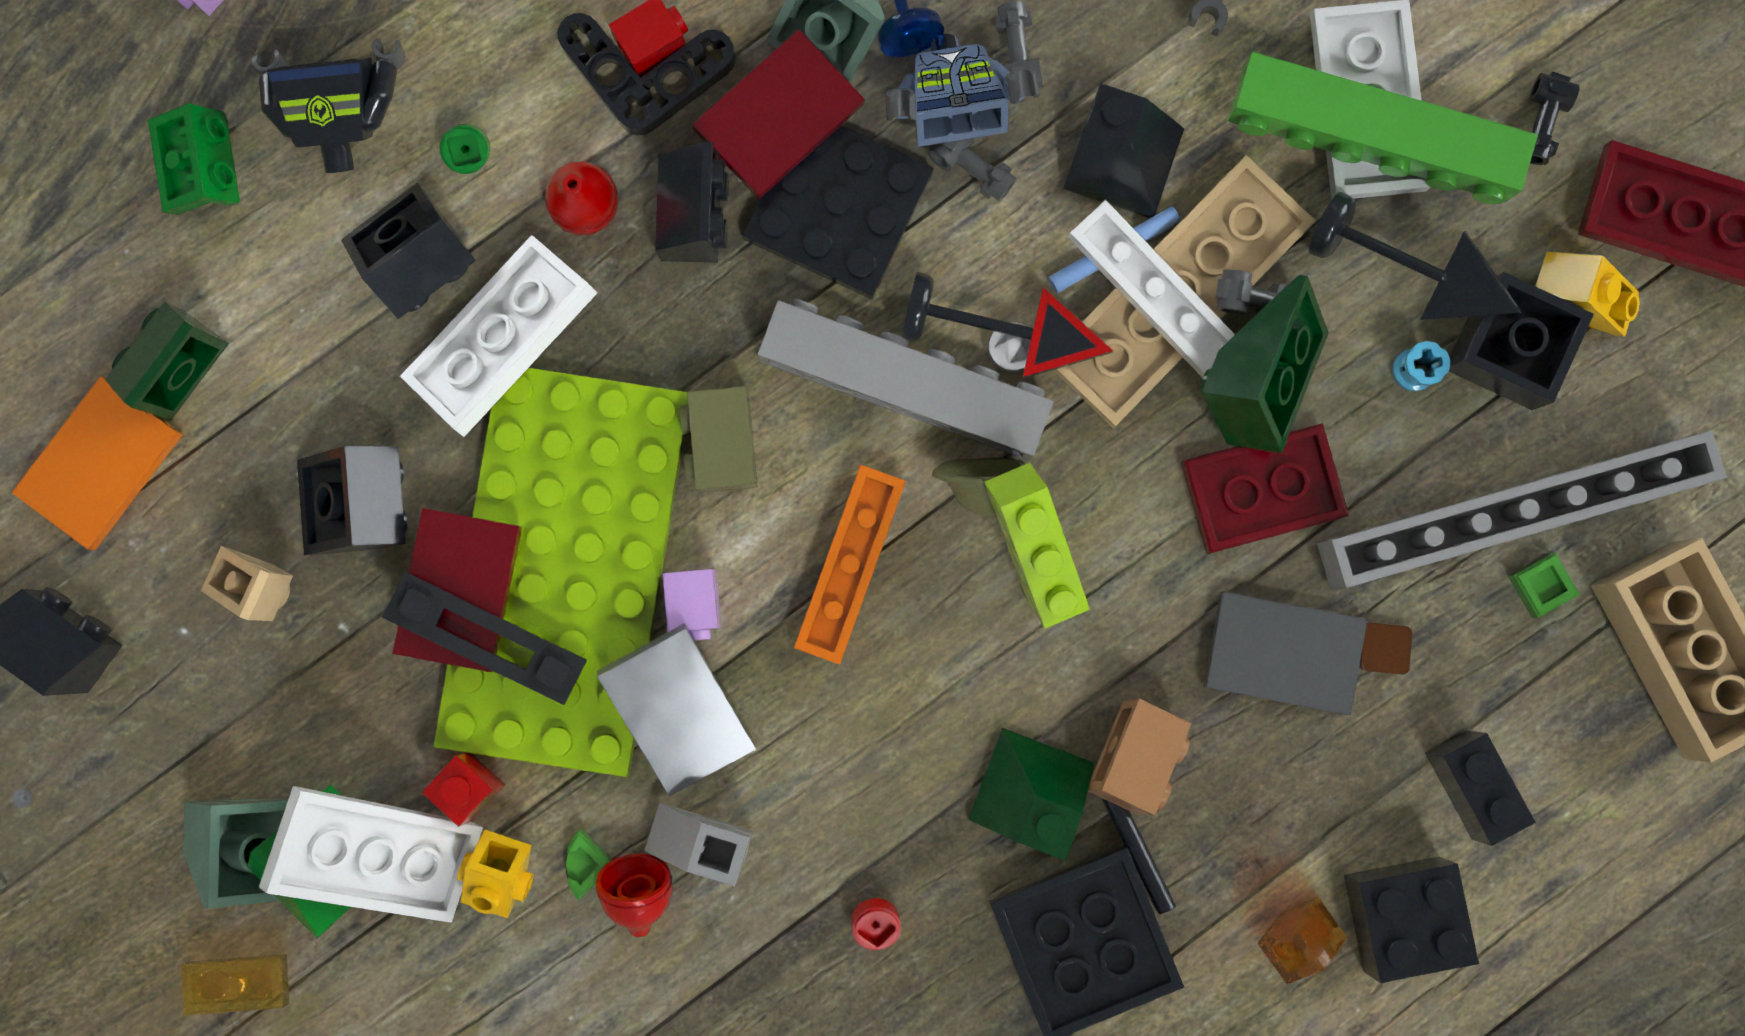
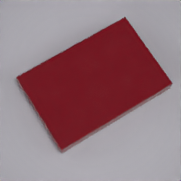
[692,29,865,200]
[1181,423,1349,554]
[392,508,522,672]

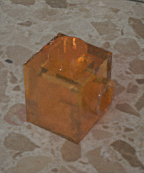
[1258,897,1347,984]

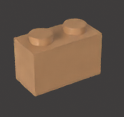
[1088,698,1192,815]

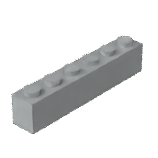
[758,298,1054,461]

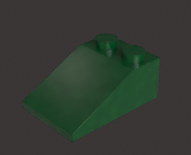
[1201,275,1329,453]

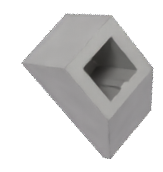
[644,802,754,887]

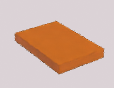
[11,376,183,551]

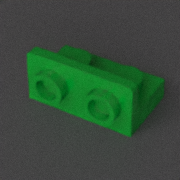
[148,103,240,215]

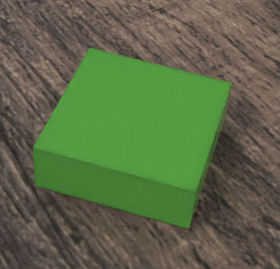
[1508,552,1580,618]

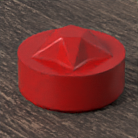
[851,898,901,950]

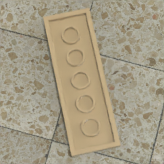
[1053,155,1316,428]

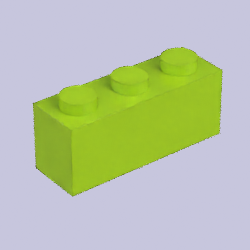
[984,463,1090,629]

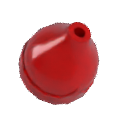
[545,161,618,236]
[596,853,673,937]

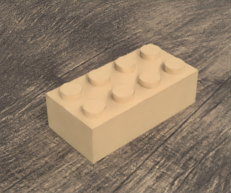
[1591,538,1745,763]

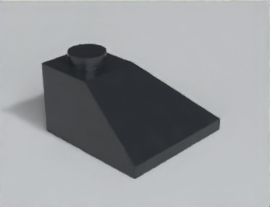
[1063,83,1184,218]

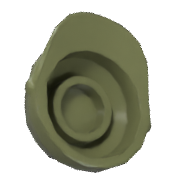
[932,457,1025,517]

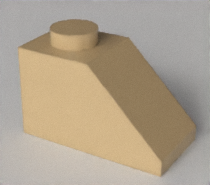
[201,546,293,621]

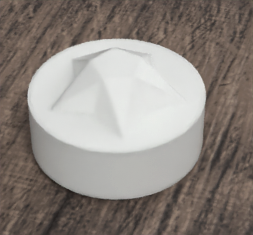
[988,322,1031,373]

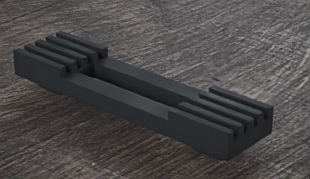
[382,572,587,705]

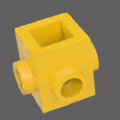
[457,830,534,919]

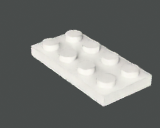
[1309,0,1431,200]
[400,235,597,437]
[259,786,483,923]

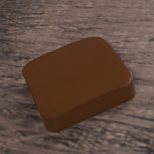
[1359,623,1412,675]

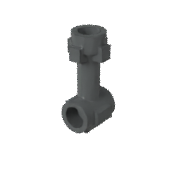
[995,1,1043,88]
[928,138,1017,202]
[1215,269,1287,314]

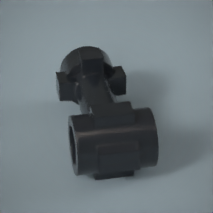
[1529,71,1580,165]

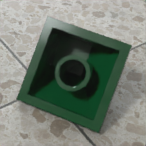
[968,728,1094,860]

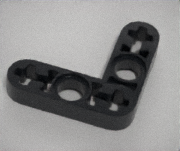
[557,13,736,136]

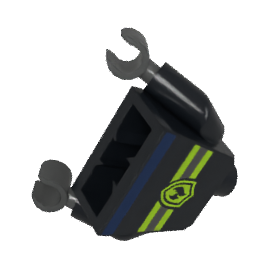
[252,39,405,173]

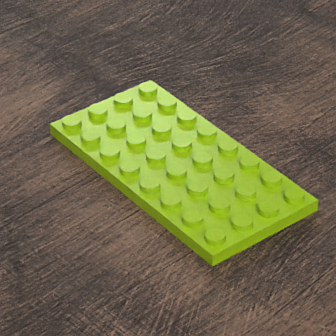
[433,368,688,777]

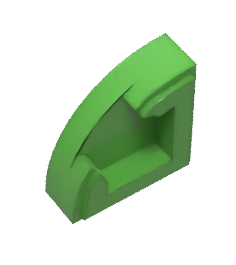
[566,829,612,901]

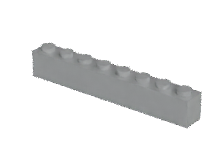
[1317,430,1727,590]

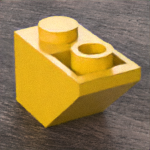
[1536,251,1640,337]

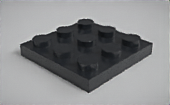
[742,125,934,300]
[989,846,1185,1036]

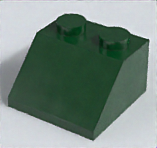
[105,301,229,420]

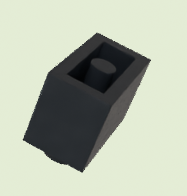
[1425,730,1536,846]

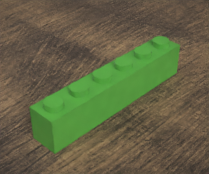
[1227,51,1538,204]

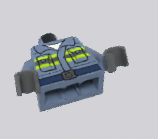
[886,34,1040,147]

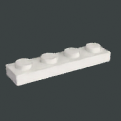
[1068,200,1235,378]

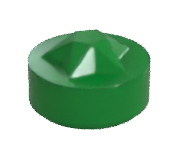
[440,124,490,174]

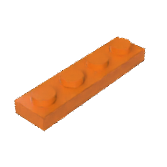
[794,464,906,665]

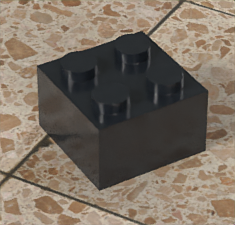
[1449,272,1594,410]
[1344,856,1479,983]

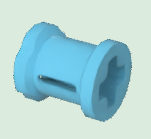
[1392,341,1450,392]

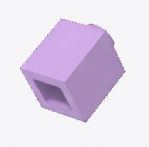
[663,569,722,640]

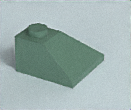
[766,0,885,83]
[183,799,288,909]

